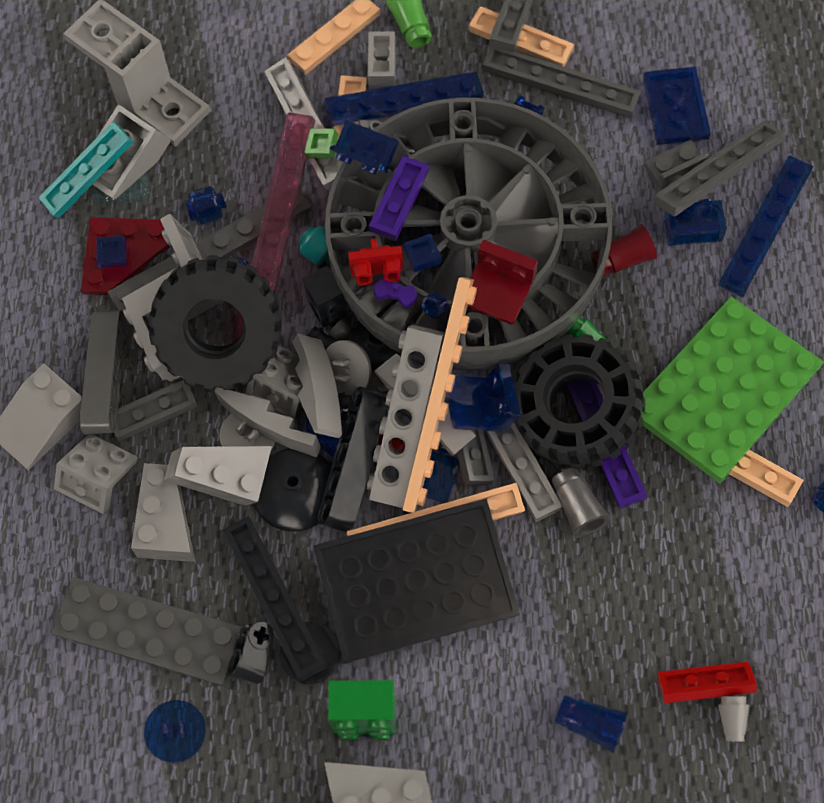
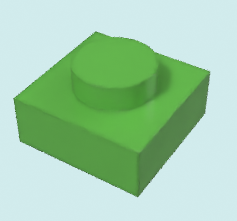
[305,129,339,159]

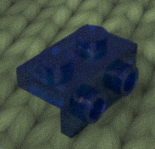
[329,120,399,175]

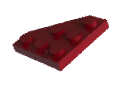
[81,217,170,295]

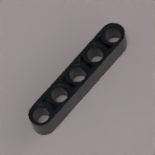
[318,386,388,532]

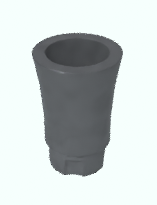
[552,468,611,538]

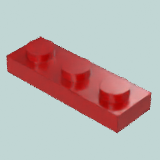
[657,661,757,703]

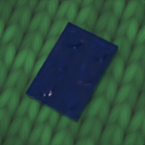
[643,66,711,145]

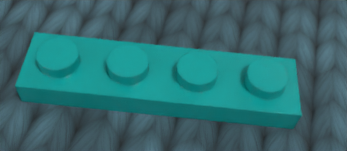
[38,121,134,218]

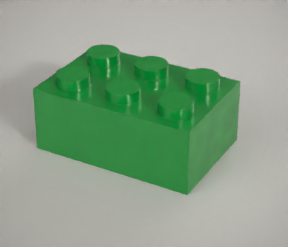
[328,680,396,741]

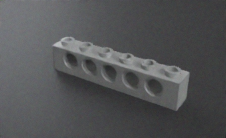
[367,325,445,508]

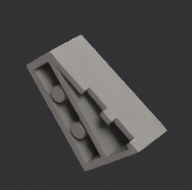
[324,762,432,803]

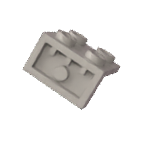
[245,346,303,422]
[54,434,137,514]

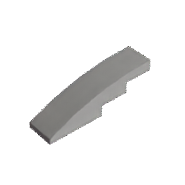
[292,334,342,438]
[374,353,476,456]
[215,387,321,457]

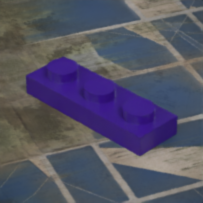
[369,156,429,241]

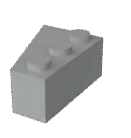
[164,446,272,506]
[131,463,196,562]

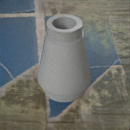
[718,697,750,741]

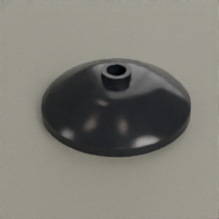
[253,448,332,532]

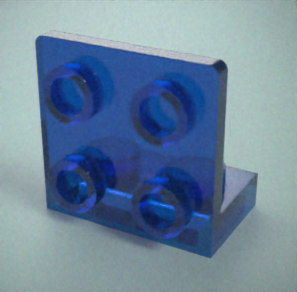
[446,363,521,432]

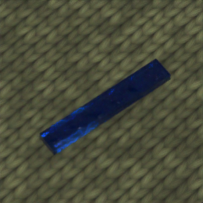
[324,71,484,126]
[718,155,814,297]

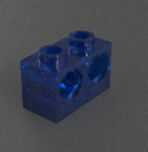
[663,199,727,246]

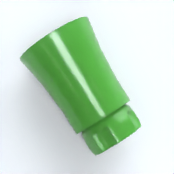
[385,0,432,49]

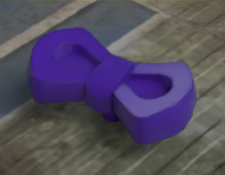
[374,278,418,309]

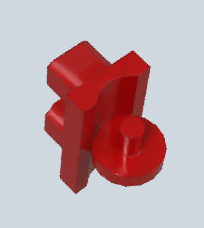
[348,238,404,286]

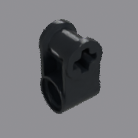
[227,622,274,684]

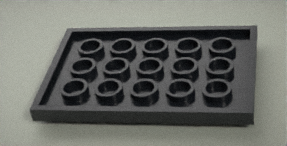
[313,499,520,664]

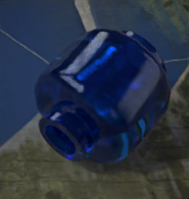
[184,186,226,225]

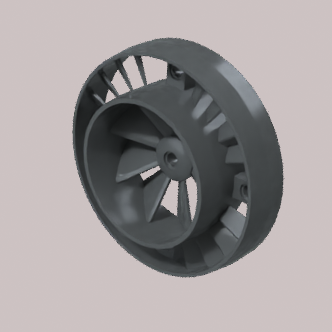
[325,98,612,370]

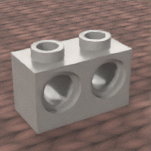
[368,31,396,94]

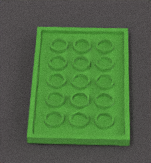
[642,296,824,484]

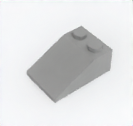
[93,104,172,199]
[0,363,82,471]

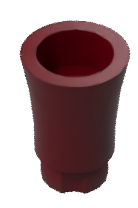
[591,224,657,277]

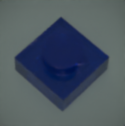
[404,234,442,273]
[96,236,127,268]

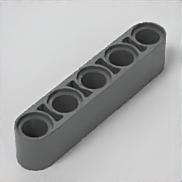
[80,310,126,435]

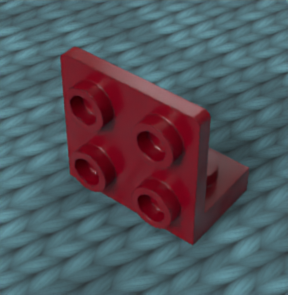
[467,240,538,325]

